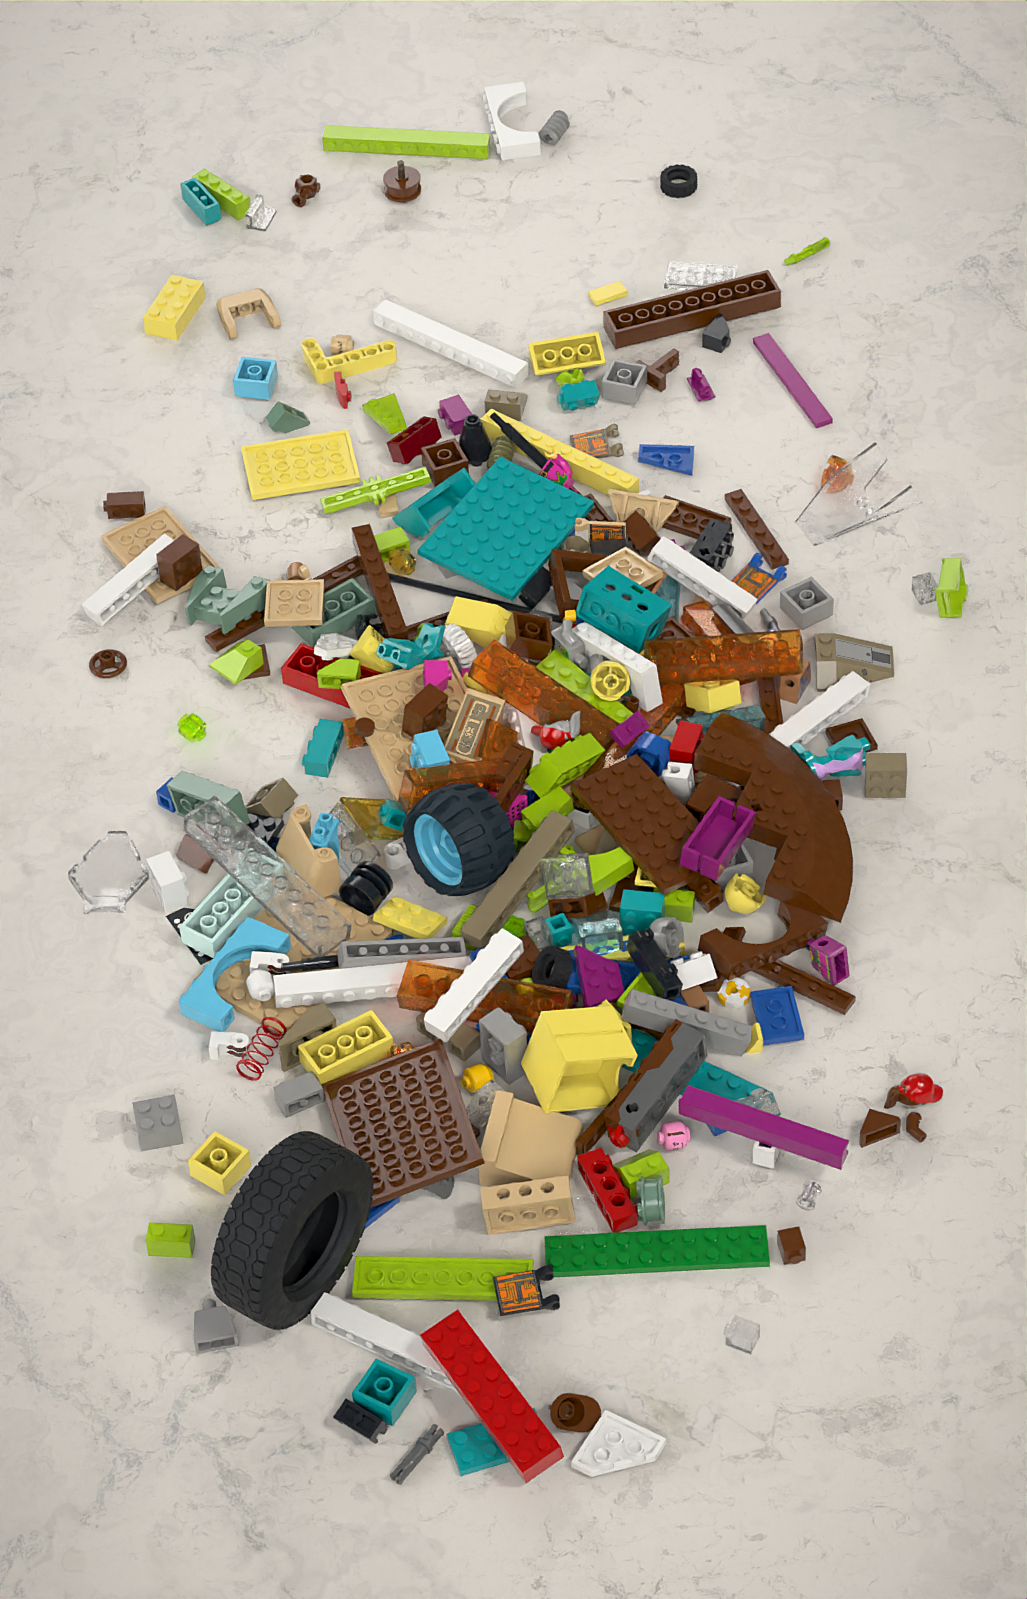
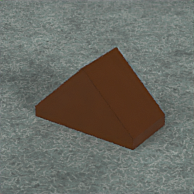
[859,1109,901,1148]

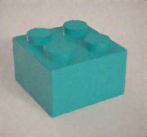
[620,890,665,936]
[352,1358,417,1426]

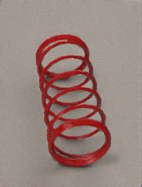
[236,1017,287,1081]

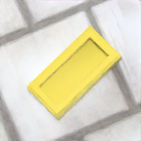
[588,281,628,306]

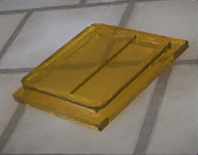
[339,797,404,840]

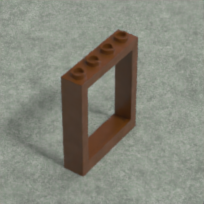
[548,549,610,619]

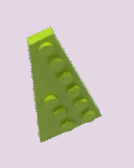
[524,649,633,727]

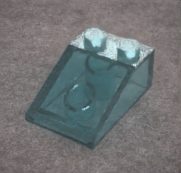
[570,910,624,954]

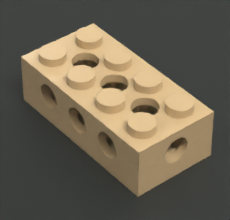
[480,1176,576,1235]

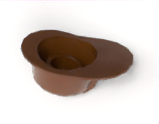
[549,1393,601,1432]

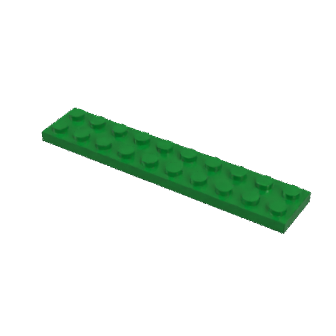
[545,1225,770,1278]

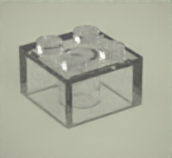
[541,853,594,900]

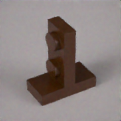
[636,348,679,392]

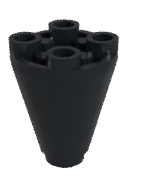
[458,414,492,467]

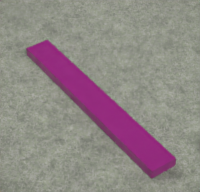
[753,333,833,428]

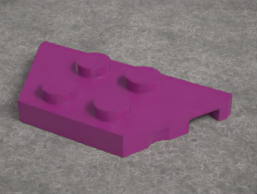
[573,945,624,1008]

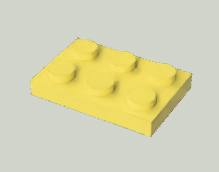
[373,896,447,939]

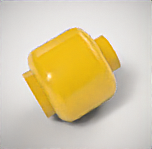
[461,1063,494,1094]

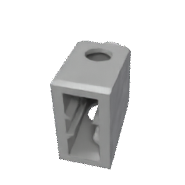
[194,1299,239,1354]

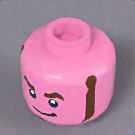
[657,1121,690,1151]

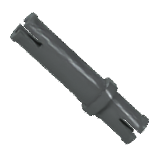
[390,1424,444,1485]

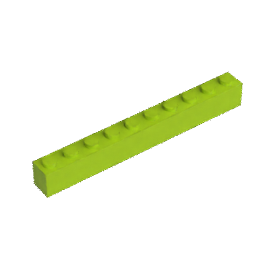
[322,125,491,159]

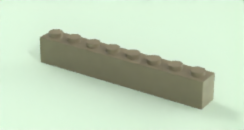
[460,811,575,949]

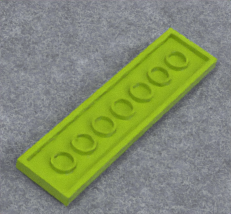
[352,1256,534,1301]

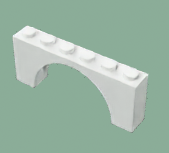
[482,82,541,160]
[572,622,663,712]

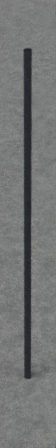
[387,573,731,665]

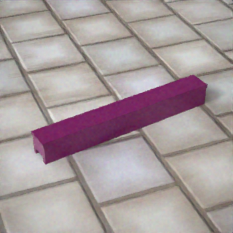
[679,1085,849,1170]

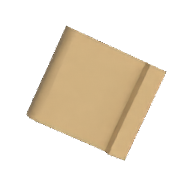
[478,1091,583,1193]

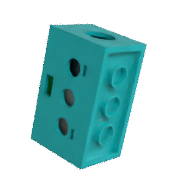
[576,565,672,654]

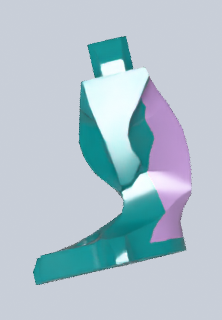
[791,735,870,779]

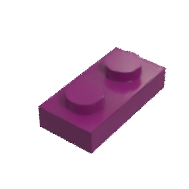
[609,711,650,748]

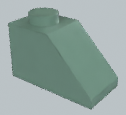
[265,401,310,433]

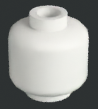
[246,969,274,1001]

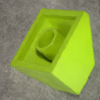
[209,639,263,685]

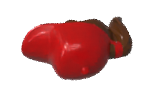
[884,1073,943,1109]

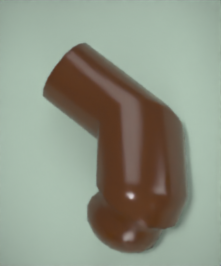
[906,1112,927,1143]

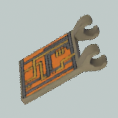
[570,424,624,458]

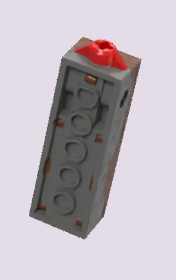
[604,1019,708,1152]

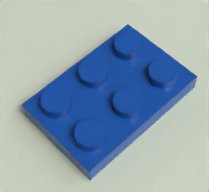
[750,986,804,1046]

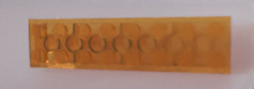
[644,629,803,685]
[468,639,619,763]
[397,960,573,1033]

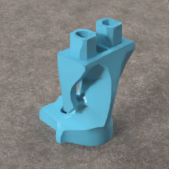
[309,812,340,865]

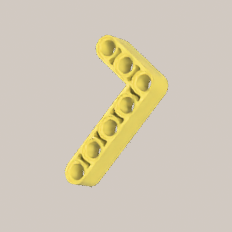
[302,338,397,384]

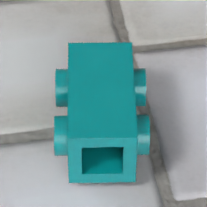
[557,380,600,411]

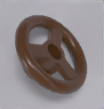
[89,649,127,678]

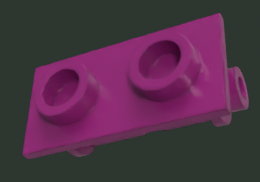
[687,368,716,402]

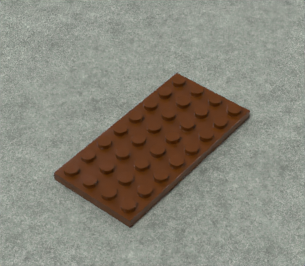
[570,754,731,895]

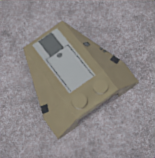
[814,633,894,692]

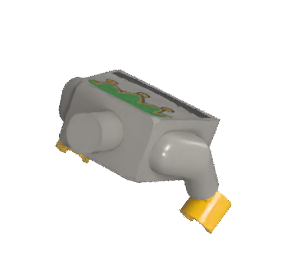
[551,610,589,668]

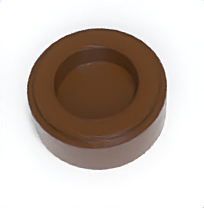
[355,717,375,737]

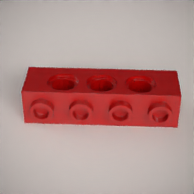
[577,1148,638,1233]

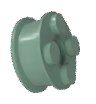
[637,1175,665,1225]

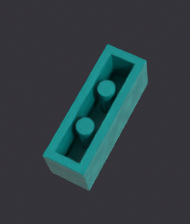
[180,177,221,226]
[302,719,344,778]

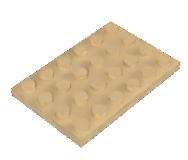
[101,506,220,604]

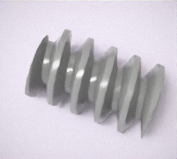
[538,110,570,145]

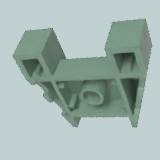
[185,565,270,634]

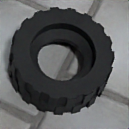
[660,164,697,198]
[532,945,573,994]

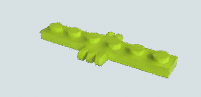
[320,467,431,514]

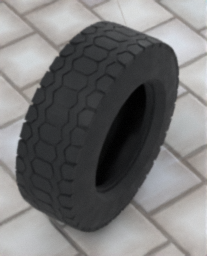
[211,1131,374,1330]

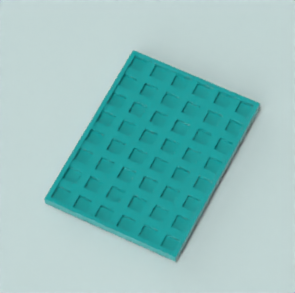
[417,456,594,602]

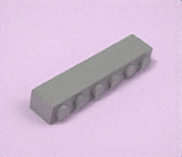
[337,937,466,969]
[621,989,752,1057]

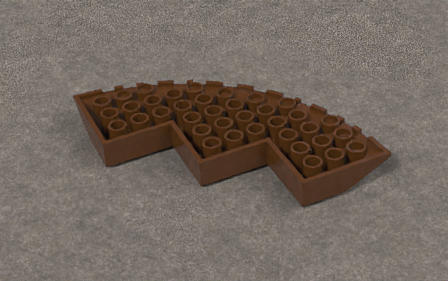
[693,712,853,923]

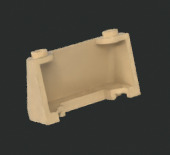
[276,804,341,902]

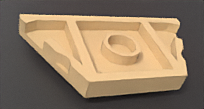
[608,489,679,533]

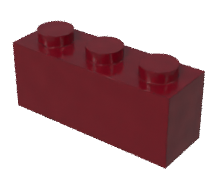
[387,416,442,464]

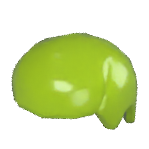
[556,368,585,387]

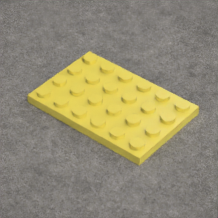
[241,429,361,500]

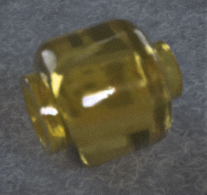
[389,548,417,576]

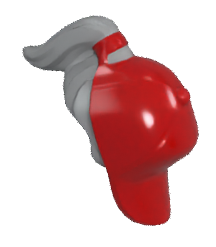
[531,711,581,750]

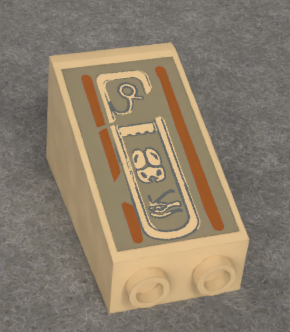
[444,688,505,776]

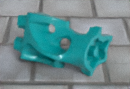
[376,622,446,670]

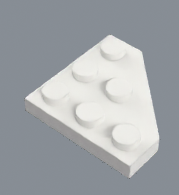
[314,633,358,660]
[571,1410,666,1477]

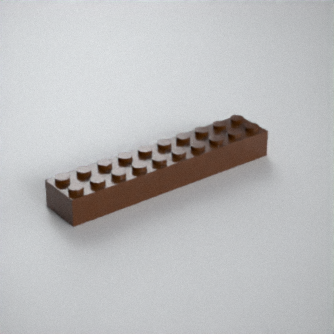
[603,270,781,349]

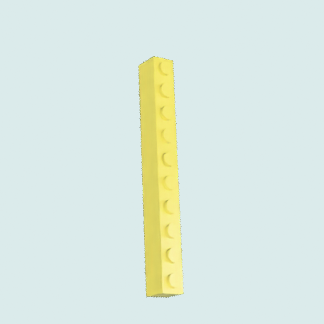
[480,409,639,496]

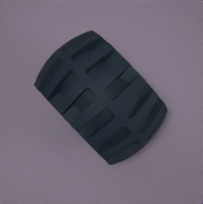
[403,783,516,896]

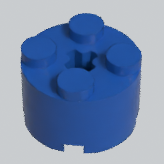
[626,732,671,777]

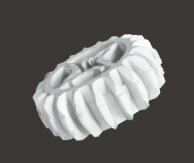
[440,624,478,674]

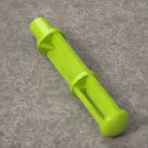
[784,237,830,266]

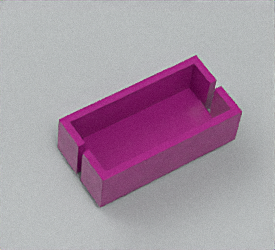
[680,796,756,881]

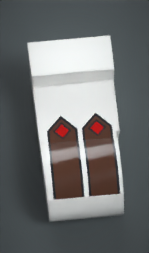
[250,951,290,976]
[209,1031,250,1060]

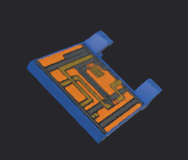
[731,553,787,605]

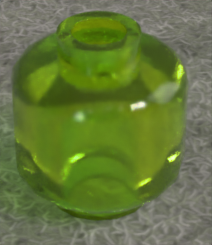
[177,713,207,742]

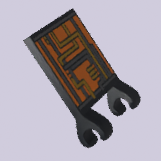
[493,1265,560,1316]

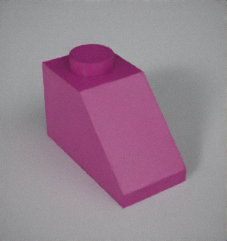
[423,660,452,691]

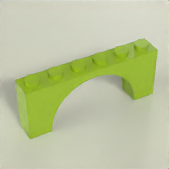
[521,786,634,896]

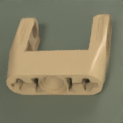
[216,288,281,339]

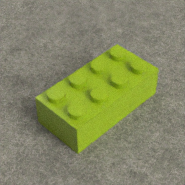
[525,733,605,798]

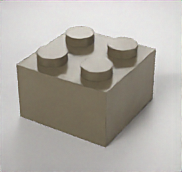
[865,753,907,798]

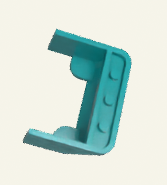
[392,468,476,538]

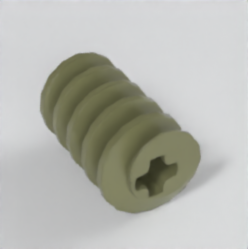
[487,436,515,470]

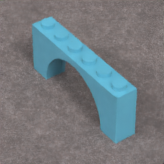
[179,917,291,1032]

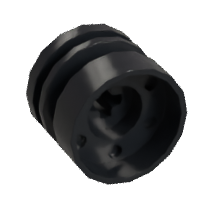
[339,861,393,916]

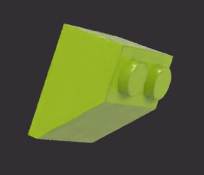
[612,1149,669,1199]

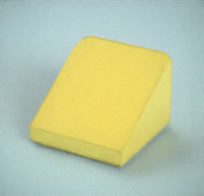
[746,1023,763,1054]

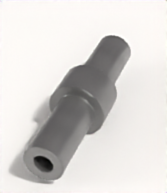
[760,608,782,636]

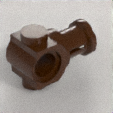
[291,174,320,207]

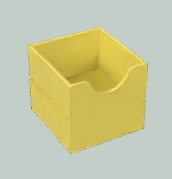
[521,1006,637,1113]

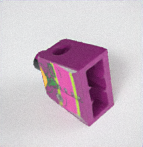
[806,935,850,986]

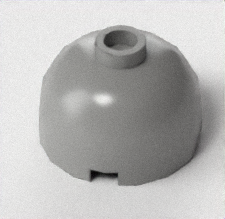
[650,916,684,959]

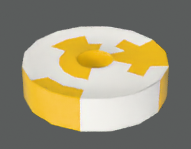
[717,978,750,1009]

